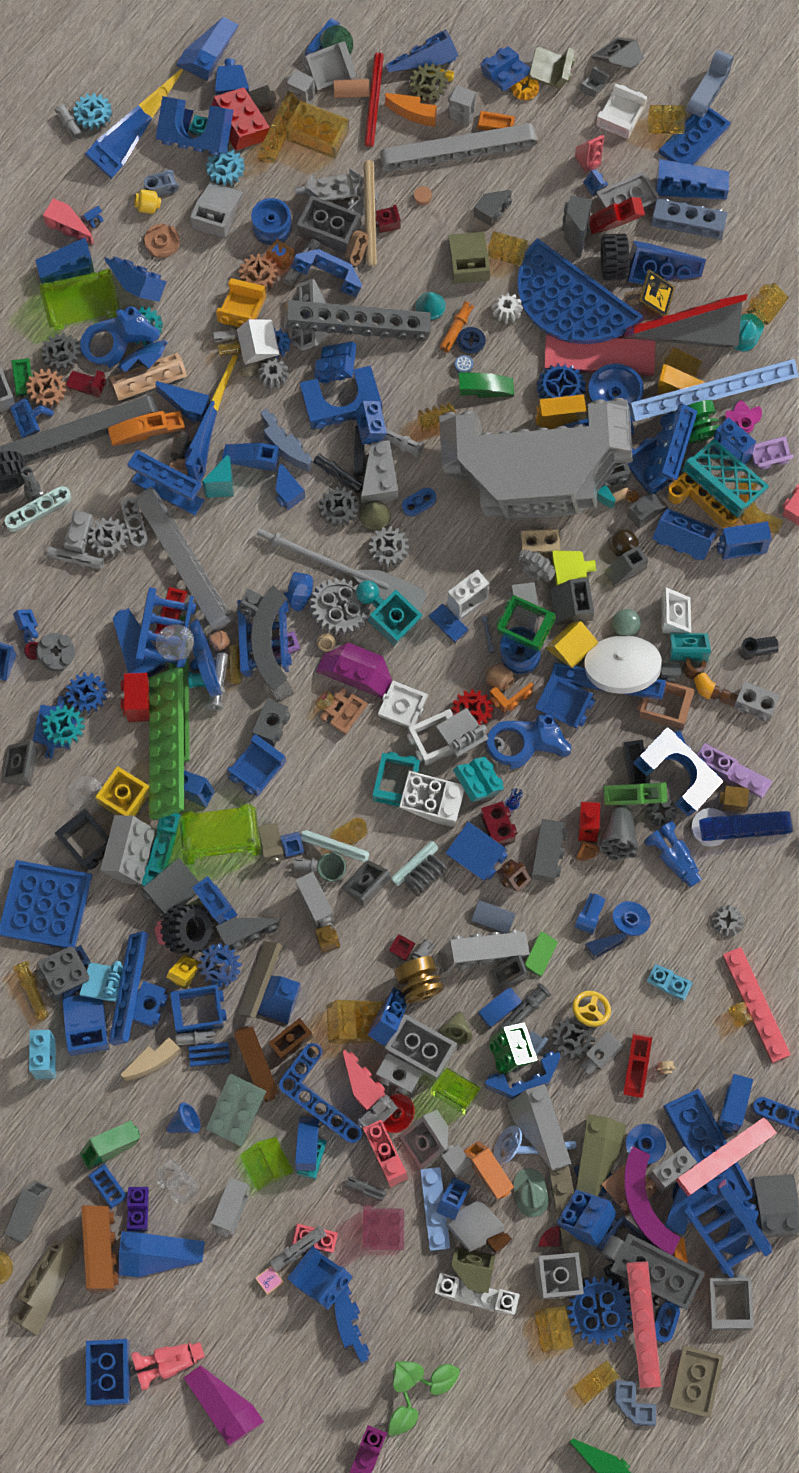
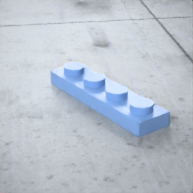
[420,1167,450,1252]

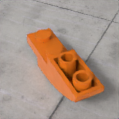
[107,411,185,446]

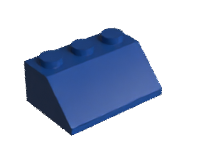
[652,508,719,560]

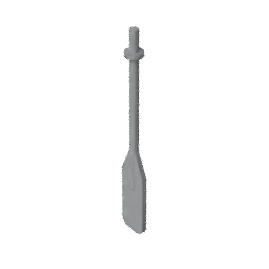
[257,529,427,611]

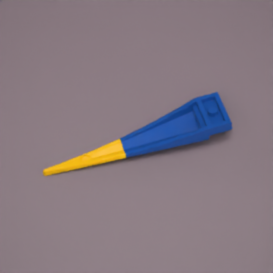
[84,69,183,179]
[184,355,238,483]

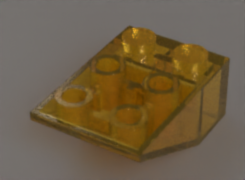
[326,1000,389,1045]

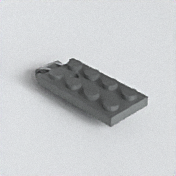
[601,1233,705,1311]

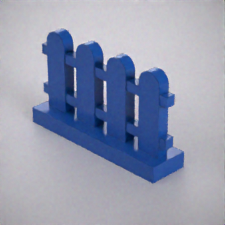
[644,404,697,481]

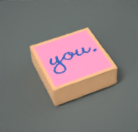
[255,1265,284,1295]

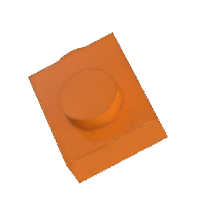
[489,682,534,714]

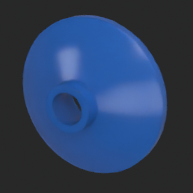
[612,901,651,936]
[626,1124,666,1164]

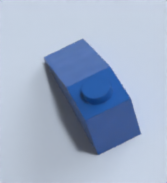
[155,381,210,422]

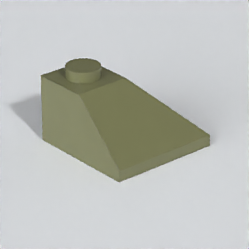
[452,1247,495,1294]

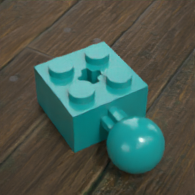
[356,580,423,647]

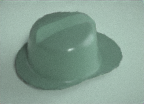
[514,1168,548,1217]

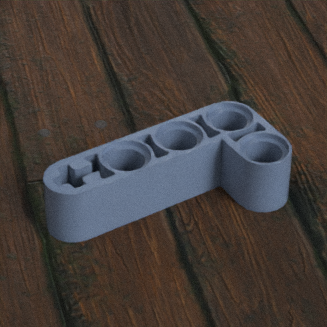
[686,49,734,118]

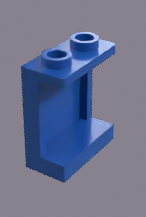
[628,437,682,495]
[535,674,596,729]
[227,734,286,797]
[446,822,508,881]
[192,876,238,924]
[287,1246,353,1310]

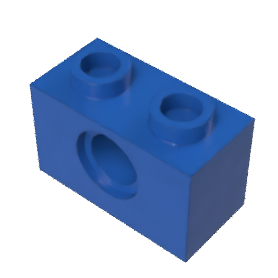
[355,401,387,445]
[132,981,168,1030]

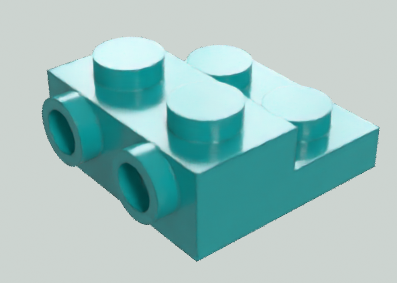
[453,757,505,802]

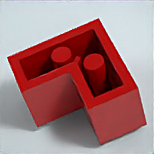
[120,673,150,722]

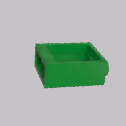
[496,595,556,652]

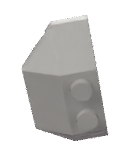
[289,279,327,351]

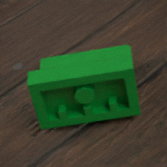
[489,1023,537,1076]

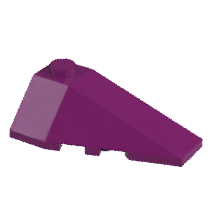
[183,1365,264,1447]

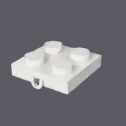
[378,681,428,728]

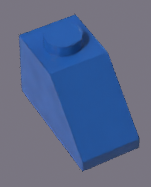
[275,464,305,510]

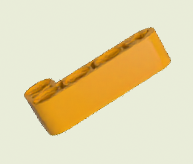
[667,472,738,529]

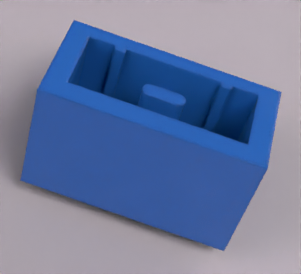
[556,1190,617,1247]

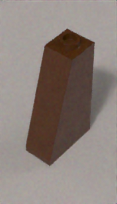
[232,1024,279,1103]

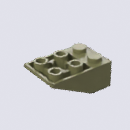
[448,232,490,284]

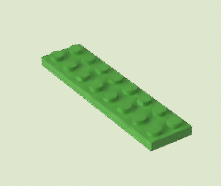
[149,667,184,820]

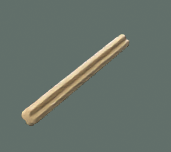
[363,160,377,266]

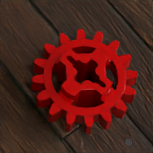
[452,689,493,726]

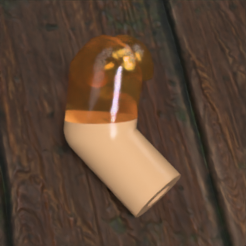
[612,488,639,503]

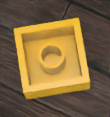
[95,766,150,817]

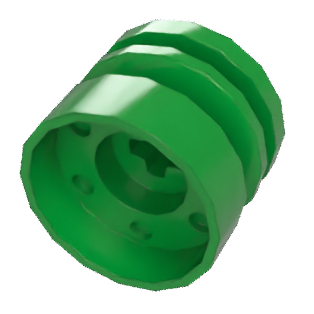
[687,400,720,444]

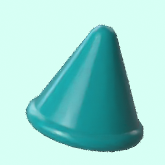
[415,292,446,320]

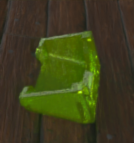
[39,268,120,331]
[180,804,262,865]

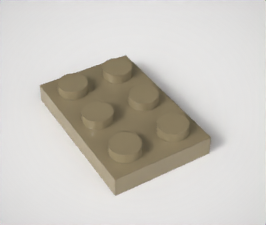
[669,1345,724,1418]

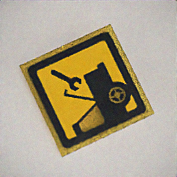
[639,270,675,317]

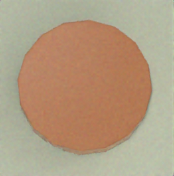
[144,223,180,258]

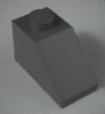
[627,493,668,529]

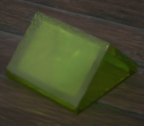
[431,1068,481,1114]
[240,1137,294,1191]

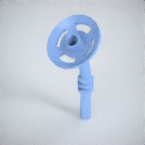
[494,1125,577,1164]

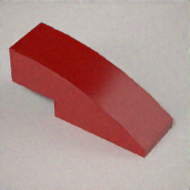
[589,197,645,234]
[623,1033,653,1098]

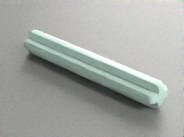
[301,830,369,862]

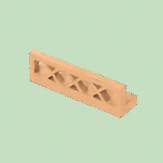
[109,353,187,401]

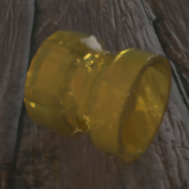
[727,1002,753,1028]

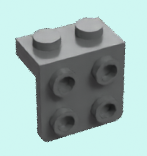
[35,946,89,1003]

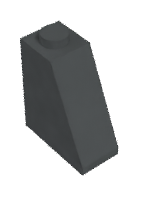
[5,1180,53,1242]

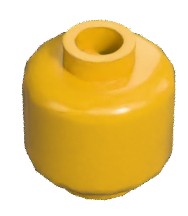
[134,189,161,214]

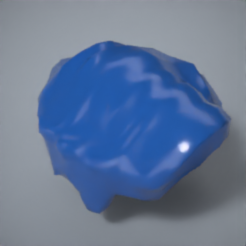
[284,572,314,612]

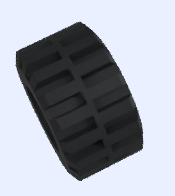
[600,233,630,280]
[0,451,29,494]
[160,904,213,954]

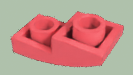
[292,1223,338,1253]

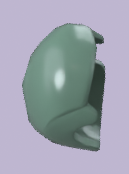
[612,609,641,636]
[317,852,347,882]

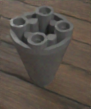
[599,805,638,861]

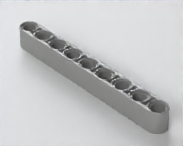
[379,124,537,172]
[136,487,233,631]

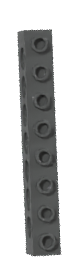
[284,300,431,341]

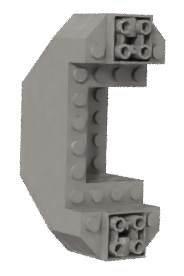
[439,398,633,520]

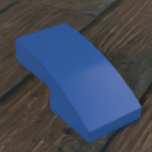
[477,987,522,1028]

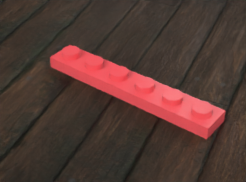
[723,947,791,1063]
[627,1261,661,1388]

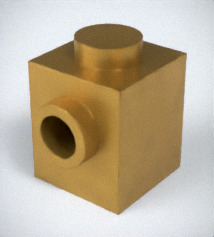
[719,786,749,813]

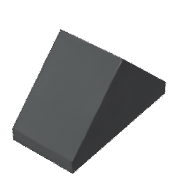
[491,955,527,989]

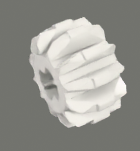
[492,292,523,324]

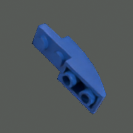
[335,1285,371,1364]

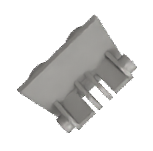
[436,708,489,757]

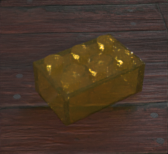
[286,101,350,159]

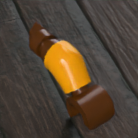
[683,657,739,707]

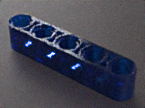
[699,811,794,841]

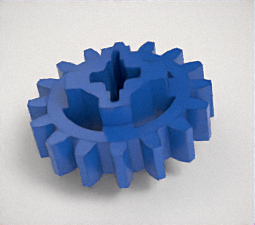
[66,672,108,714]
[198,943,242,987]

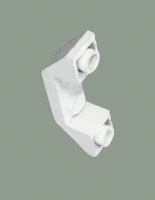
[435,1273,520,1315]

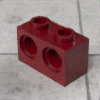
[480,801,518,846]

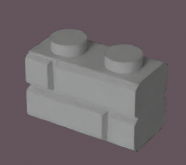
[64,511,94,554]

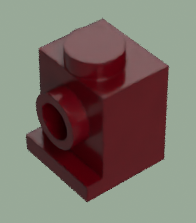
[375,204,401,233]

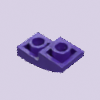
[127,1187,149,1231]

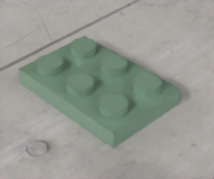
[206,1074,267,1147]

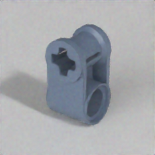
[144,170,179,197]

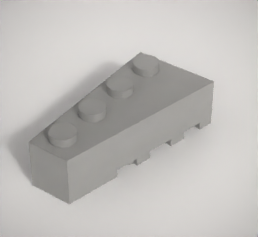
[440,930,530,973]

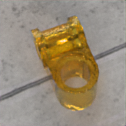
[330,818,368,846]

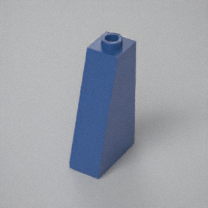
[112,608,166,678]

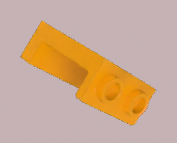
[216,278,266,328]

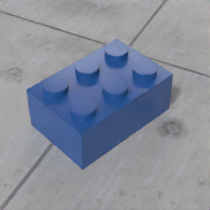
[86,1339,130,1407]

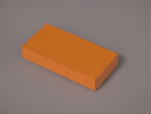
[477,111,515,131]

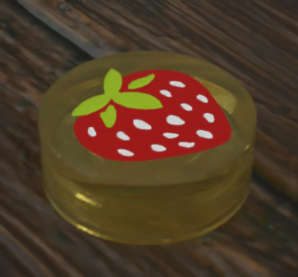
[315,691,334,710]

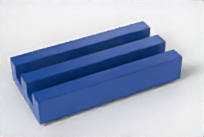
[188,1042,230,1067]

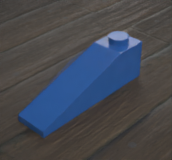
[119,1231,205,1277]

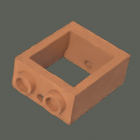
[637,681,695,730]

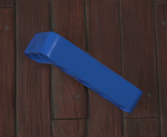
[279,1043,362,1143]

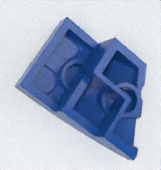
[116,340,168,372]

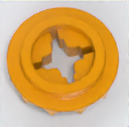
[511,76,539,100]

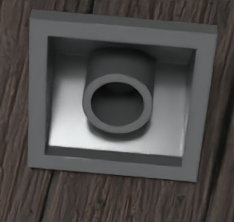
[1,740,37,786]
[341,860,390,907]

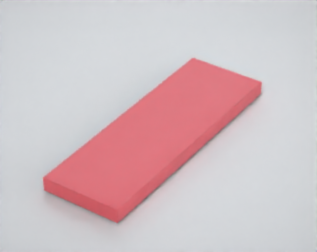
[544,335,655,376]

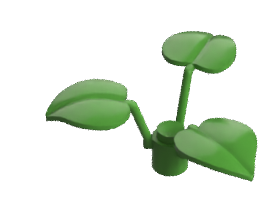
[388,1361,460,1436]

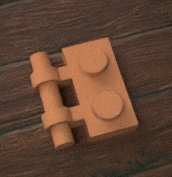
[319,688,368,735]

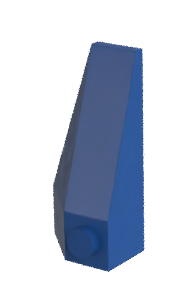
[176,17,239,81]
[385,29,459,72]
[627,241,706,285]

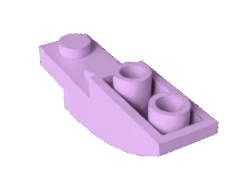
[697,743,772,799]

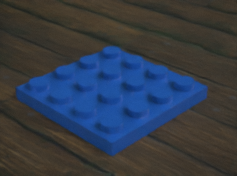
[0,860,93,949]

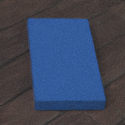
[658,107,731,165]

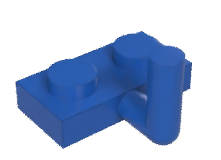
[10,398,54,438]

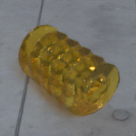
[417,401,456,433]

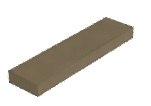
[238,941,282,1018]

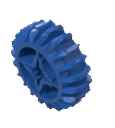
[536,363,586,399]

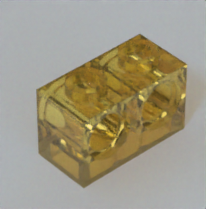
[647,105,686,134]
[488,231,528,266]

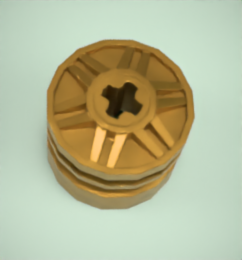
[394,956,444,1004]

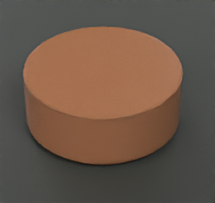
[414,186,432,205]

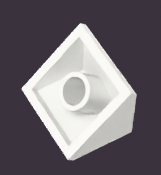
[237,320,280,365]
[661,588,691,634]

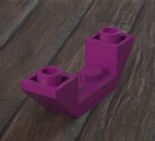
[349,1425,387,1473]

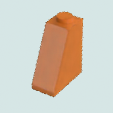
[464,1141,514,1199]

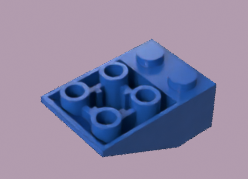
[104,256,167,302]
[63,995,110,1056]

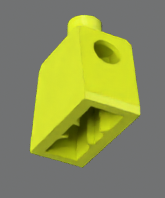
[551,551,596,586]

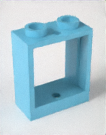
[29,1030,56,1079]

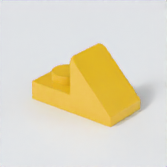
[166,954,201,989]

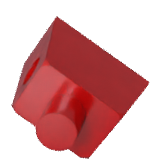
[578,802,600,842]

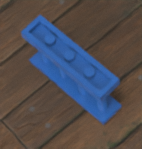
[127,450,205,516]
[134,587,196,668]
[237,600,292,677]
[683,1179,772,1278]

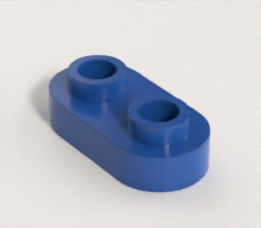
[402,488,436,517]
[655,1301,680,1343]

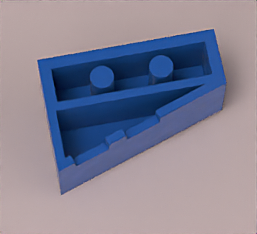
[35,237,95,287]

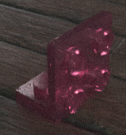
[363,1206,404,1250]

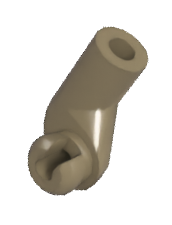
[240,360,263,377]

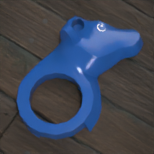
[80,306,160,368]
[190,619,221,697]
[485,715,572,770]

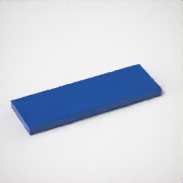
[663,1088,756,1215]

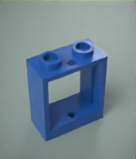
[711,417,756,472]
[717,521,772,560]
[170,985,227,1034]
[718,1074,753,1134]

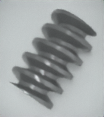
[404,854,448,897]

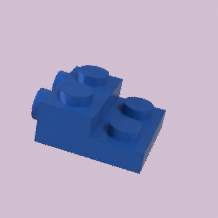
[480,46,531,92]
[314,341,357,383]

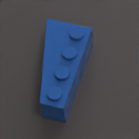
[656,159,729,200]

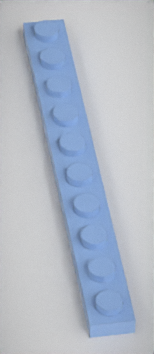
[628,359,799,422]

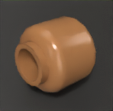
[486,663,515,692]

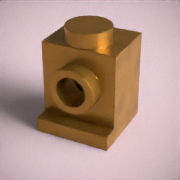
[315,925,340,953]

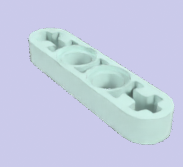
[5,486,71,532]

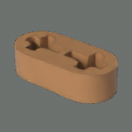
[345,230,369,266]

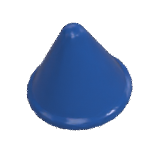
[166,1102,201,1134]

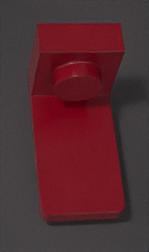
[66,370,106,398]

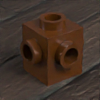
[497,859,532,892]

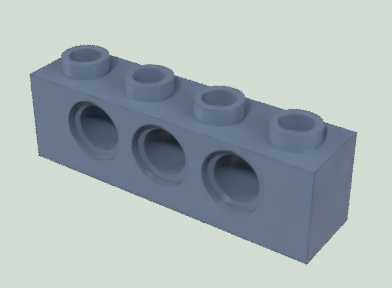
[652,199,728,240]

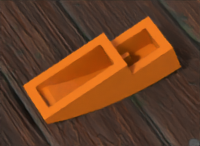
[385,93,437,127]

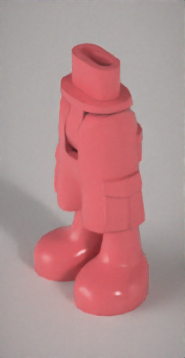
[131,1342,205,1391]

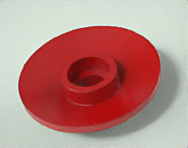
[383,1094,415,1133]

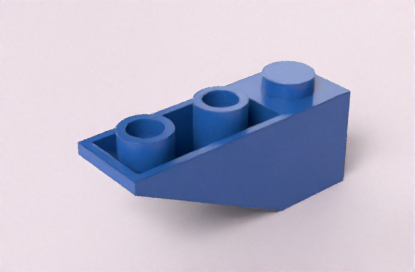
[221,443,280,472]
[368,987,407,1046]

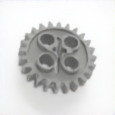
[309,578,370,636]

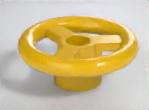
[572,991,611,1027]

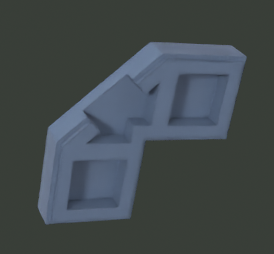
[614,1380,656,1426]

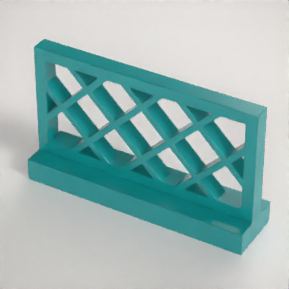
[683,439,769,518]

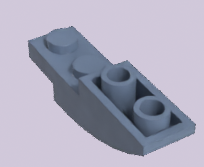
[260,408,313,472]

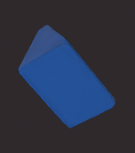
[280,832,305,858]

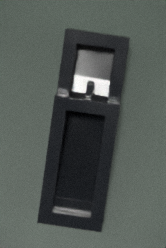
[622,739,651,784]

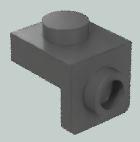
[580,67,609,97]
[660,663,681,683]

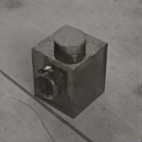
[248,85,277,114]

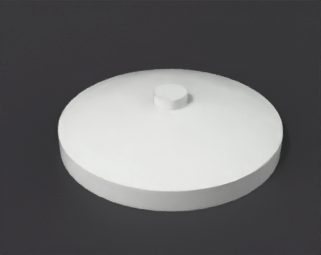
[585,636,661,694]

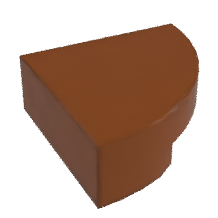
[576,841,600,861]

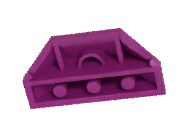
[316,643,392,698]

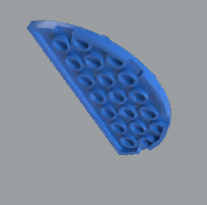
[518,238,644,344]

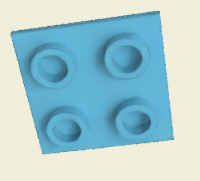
[79,961,123,1002]

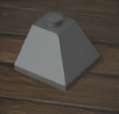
[591,37,644,68]

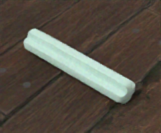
[391,841,438,886]

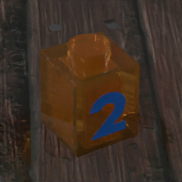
[266,239,295,272]

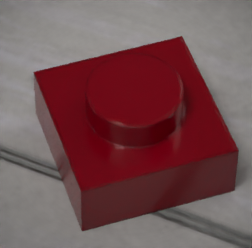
[389,934,415,961]

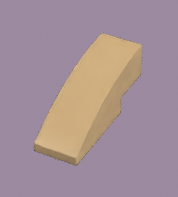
[120,1037,182,1081]

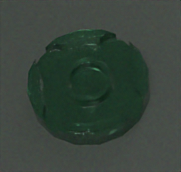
[320,25,353,54]

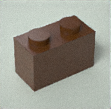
[268,1018,313,1062]

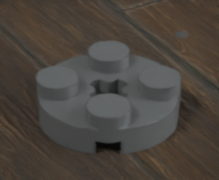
[36,633,75,671]

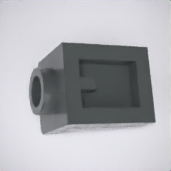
[237,588,263,618]

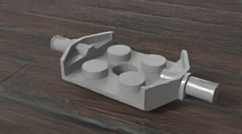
[295,168,364,201]

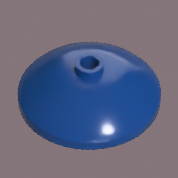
[588,364,644,403]

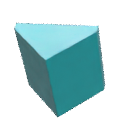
[202,455,234,498]
[670,633,711,662]

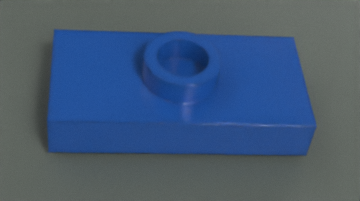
[429,603,468,643]

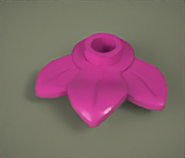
[725,400,762,433]

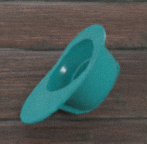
[733,313,764,352]

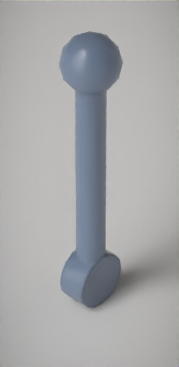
[481,616,495,653]

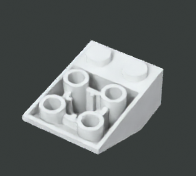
[400,771,464,828]

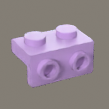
[752,436,793,470]

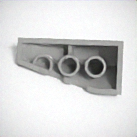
[507,1084,571,1171]

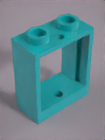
[372,752,420,807]

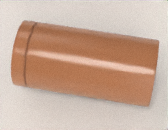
[334,79,369,98]

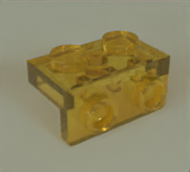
[746,283,789,325]
[535,1306,574,1353]

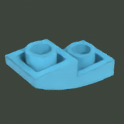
[647,964,693,1001]

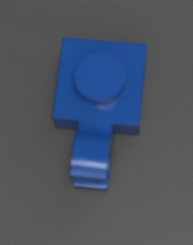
[13,609,39,643]

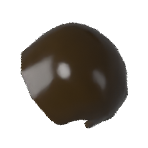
[609,530,639,557]

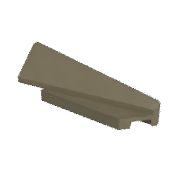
[11,1234,81,1335]

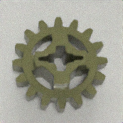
[410,63,448,103]

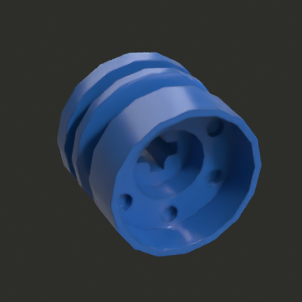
[500,626,541,675]

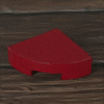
[539,1226,559,1248]

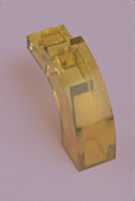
[738,475,784,534]

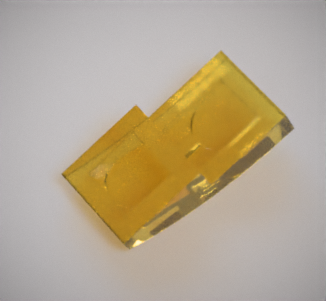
[572,1360,620,1404]

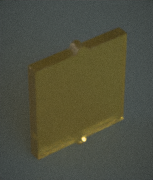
[660,347,702,377]

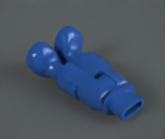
[643,821,702,888]

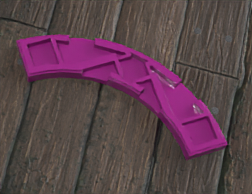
[624,1146,681,1255]

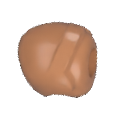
[208,630,230,651]

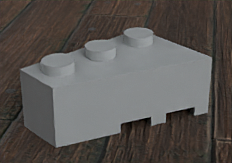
[361,440,398,505]

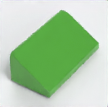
[525,931,558,977]

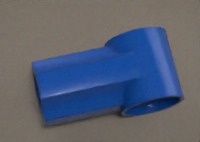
[574,893,605,935]

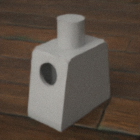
[581,1031,624,1075]

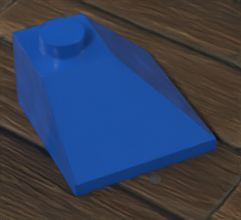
[257,975,301,1025]

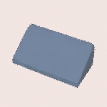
[472,900,515,934]

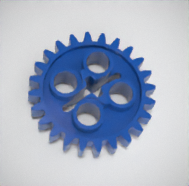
[567,1277,633,1345]

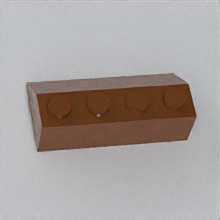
[81,1205,119,1293]

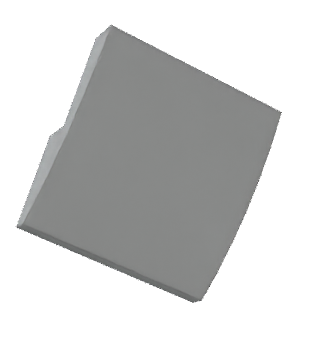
[446,1199,504,1252]

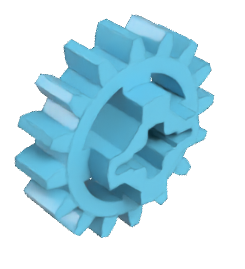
[73,93,112,131]
[206,148,245,186]

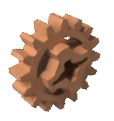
[239,253,279,291]
[26,369,66,408]

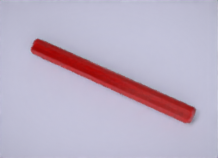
[364,52,384,147]

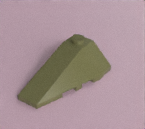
[576,1114,626,1196]

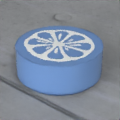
[455,355,473,373]

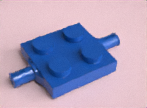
[32,696,77,759]

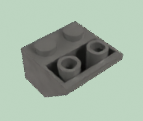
[550,577,594,625]

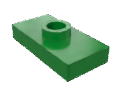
[11,358,32,397]

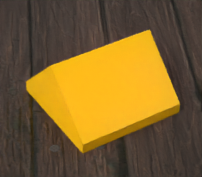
[545,621,598,668]

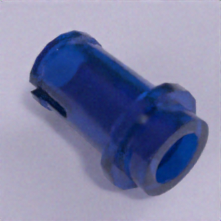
[505,788,523,810]

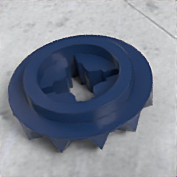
[457,327,486,355]

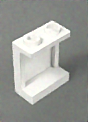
[596,84,647,139]

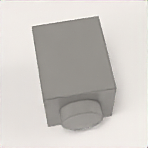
[442,1144,472,1178]

